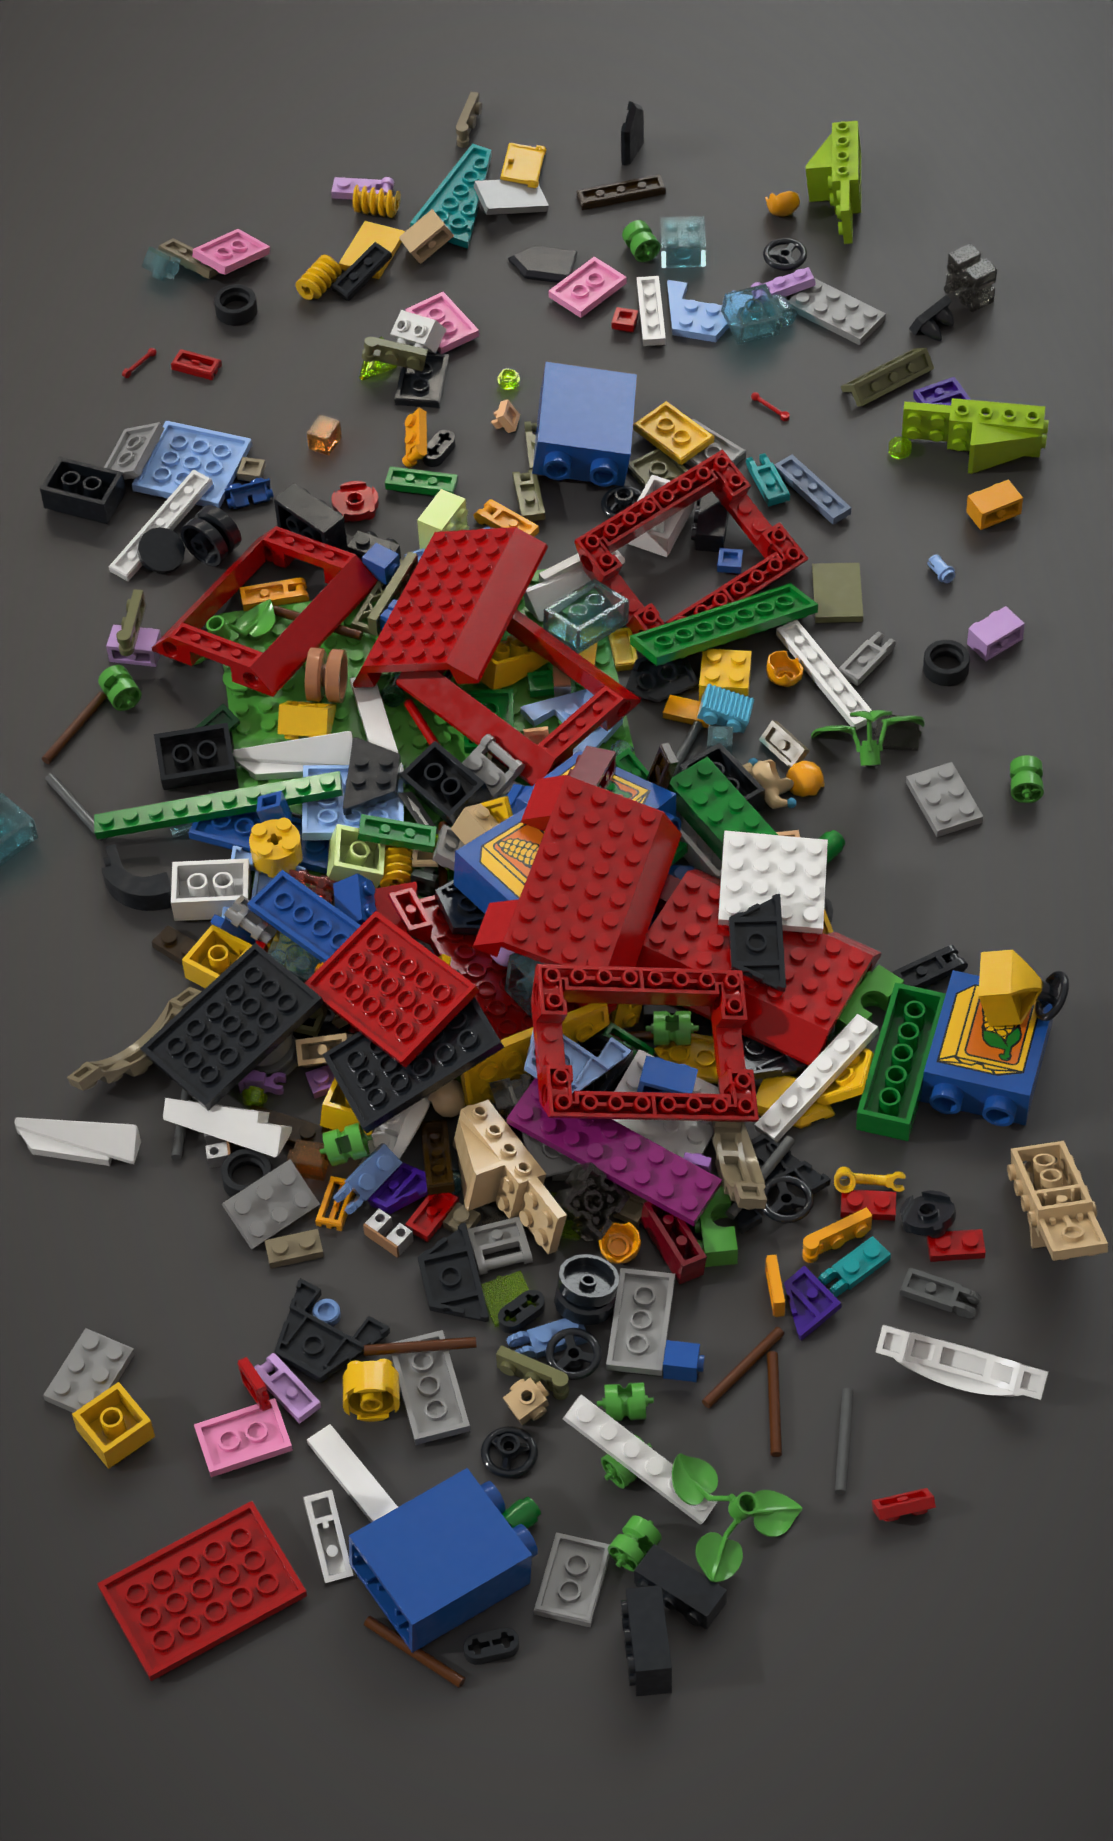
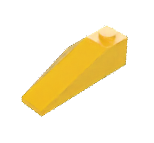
[480,632,573,690]

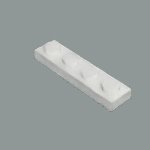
[637,276,666,346]

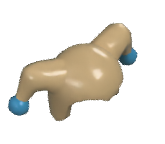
[742,758,796,809]

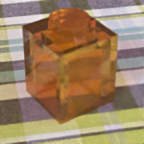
[307,415,342,456]
[287,1139,329,1181]

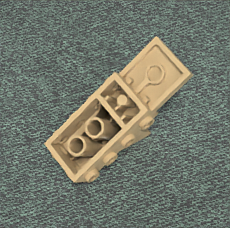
[453,1100,567,1254]
[1007,1141,1108,1261]

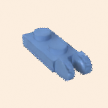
[333,1143,402,1215]
[506,1318,588,1359]

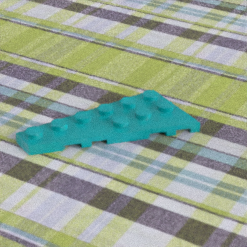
[410,143,492,249]

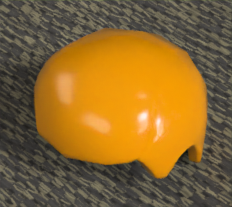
[765,191,800,217]
[766,651,804,687]
[786,761,825,797]
[599,1222,641,1264]

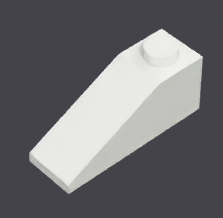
[303,1490,353,1583]

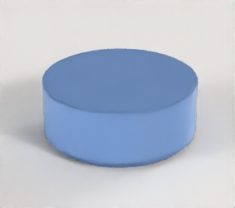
[312,1299,341,1326]

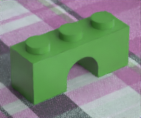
[832,965,904,1034]
[694,1185,738,1267]

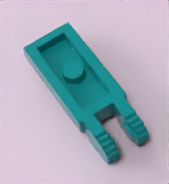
[746,453,790,507]
[818,1236,891,1297]

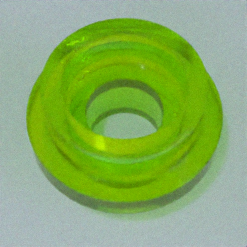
[497,368,520,390]
[241,1086,268,1107]

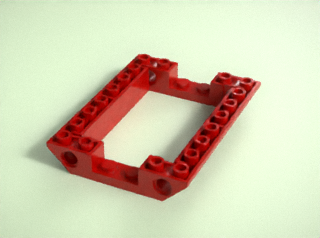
[574,449,809,634]
[151,526,378,697]
[396,609,641,786]
[531,964,759,1122]

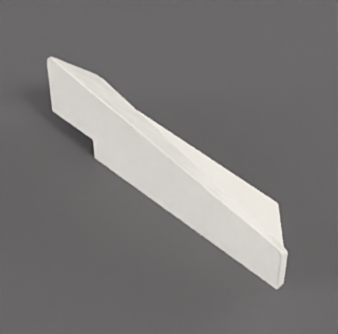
[524,550,625,622]
[233,731,353,780]
[163,1098,292,1157]
[14,1117,141,1166]

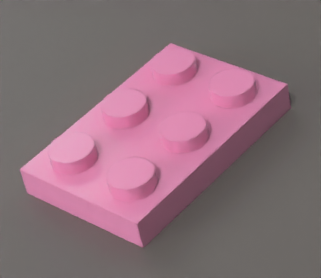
[192,229,270,275]
[549,257,627,318]
[405,292,479,354]
[194,1398,293,1477]

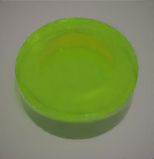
[888,436,912,459]

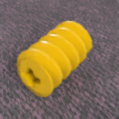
[352,185,401,218]
[295,254,342,300]
[380,845,413,887]

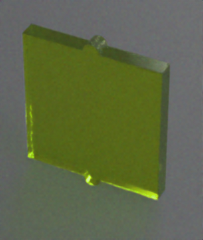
[481,1270,536,1327]

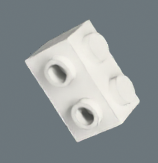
[390,310,447,354]

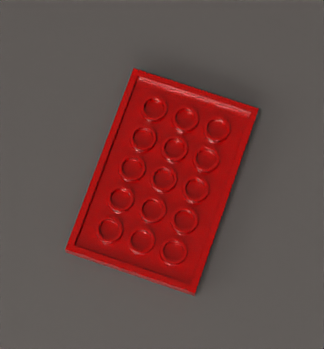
[305,911,480,1068]
[97,1501,307,1681]

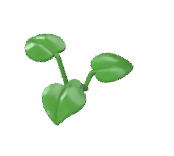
[184,599,276,691]
[811,710,925,766]
[672,1453,802,1583]

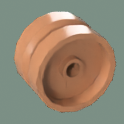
[305,647,348,703]

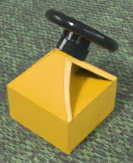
[979,950,1069,1027]

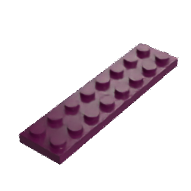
[507,1078,722,1226]

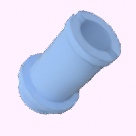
[927,554,955,583]

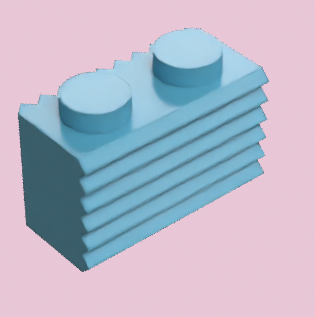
[697,684,754,733]

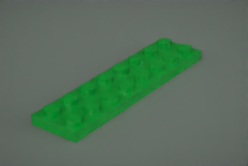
[630,583,818,666]

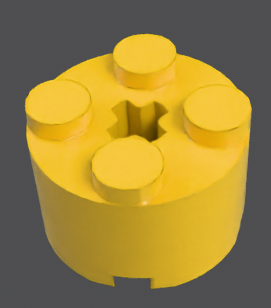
[249,818,303,878]
[343,1359,400,1422]

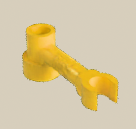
[834,1167,906,1193]

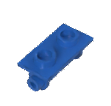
[224,478,274,509]

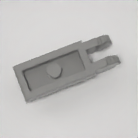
[838,631,896,686]

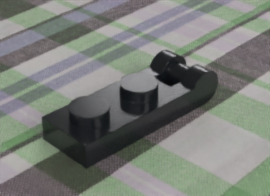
[893,945,968,988]

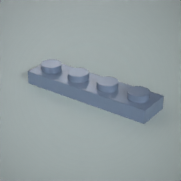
[774,454,852,525]

